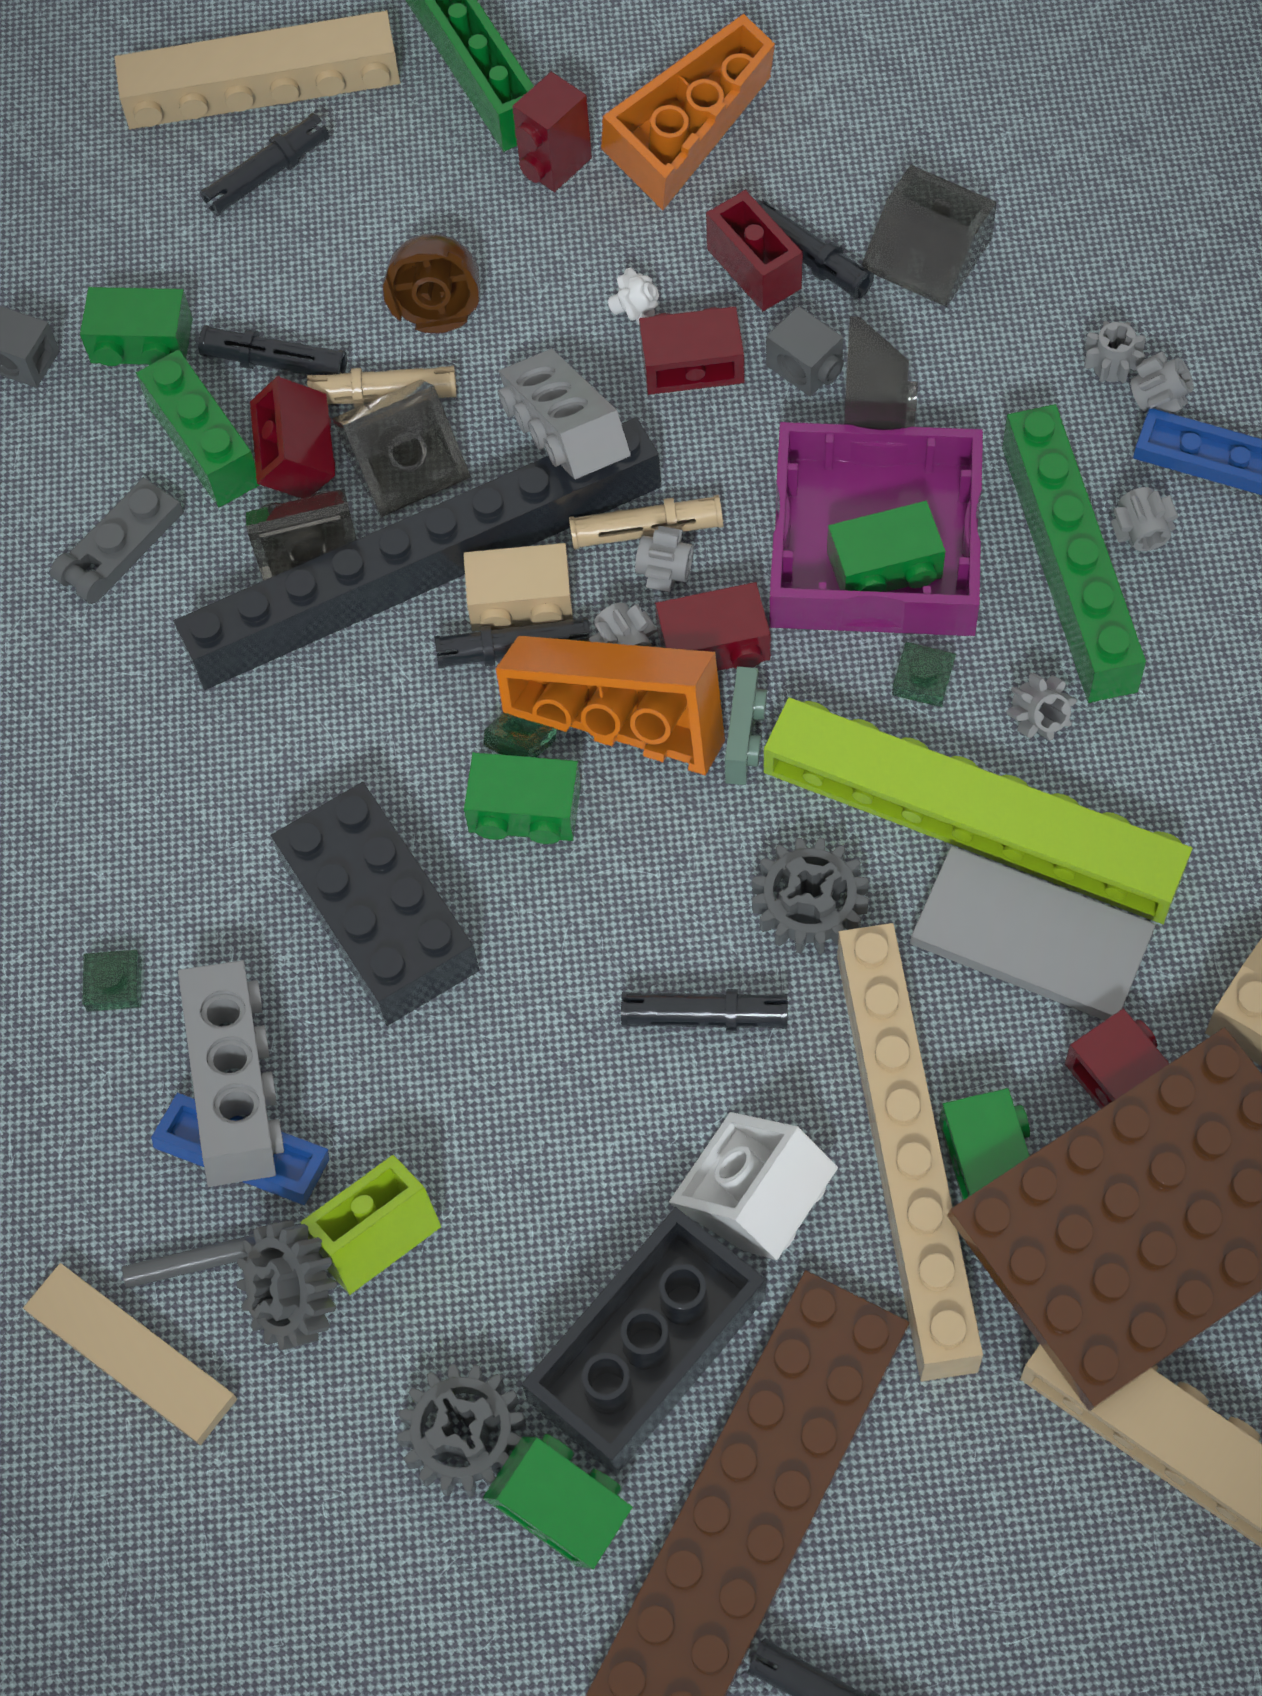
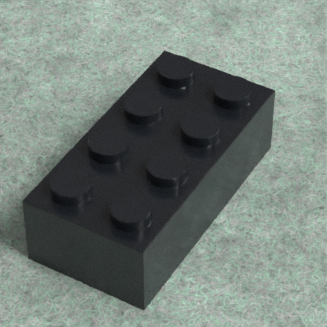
[270,782,480,1026]
[522,1207,766,1476]

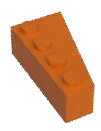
[601,14,775,210]

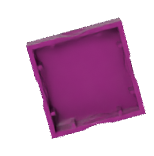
[770,422,983,636]

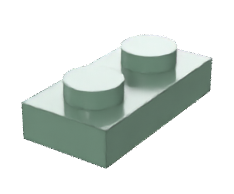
[725,666,767,785]

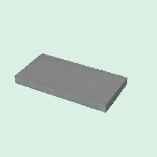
[910,846,1156,1020]

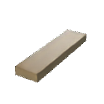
[23,1263,237,1446]

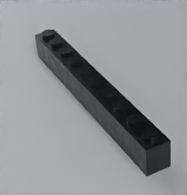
[173,417,661,691]

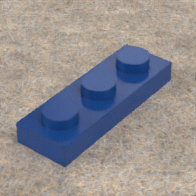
[1133,408,1262,495]
[151,1092,330,1206]

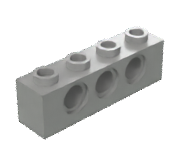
[498,349,631,479]
[178,960,284,1187]

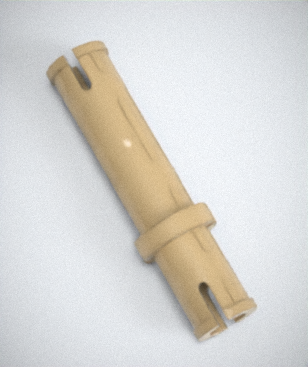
[307,365,457,408]
[569,495,723,549]

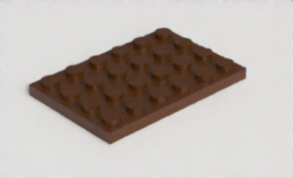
[947,1027,1262,1412]

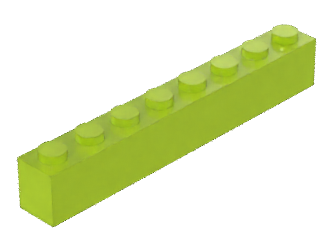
[764,697,1193,925]

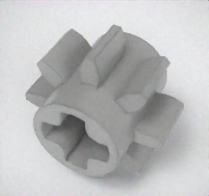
[1084,321,1146,383]
[1131,351,1194,414]
[1111,487,1178,551]
[635,526,694,592]
[589,603,657,647]
[1006,673,1077,741]

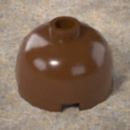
[383,233,481,333]

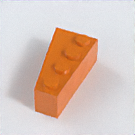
[496,636,725,776]

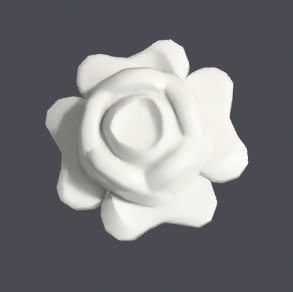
[608,267,659,324]

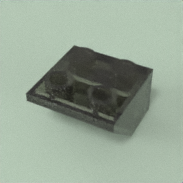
[862,165,997,307]

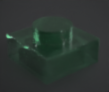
[892,642,956,707]
[483,712,557,758]
[82,949,142,1012]

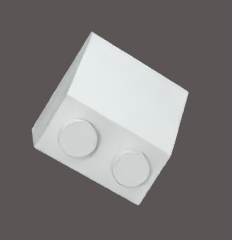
[669,1112,838,1260]

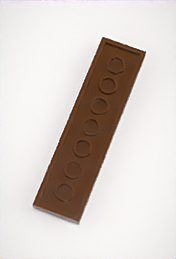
[586,1270,910,1696]

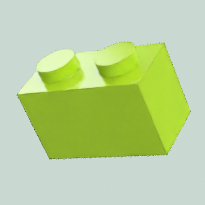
[300,1155,442,1295]

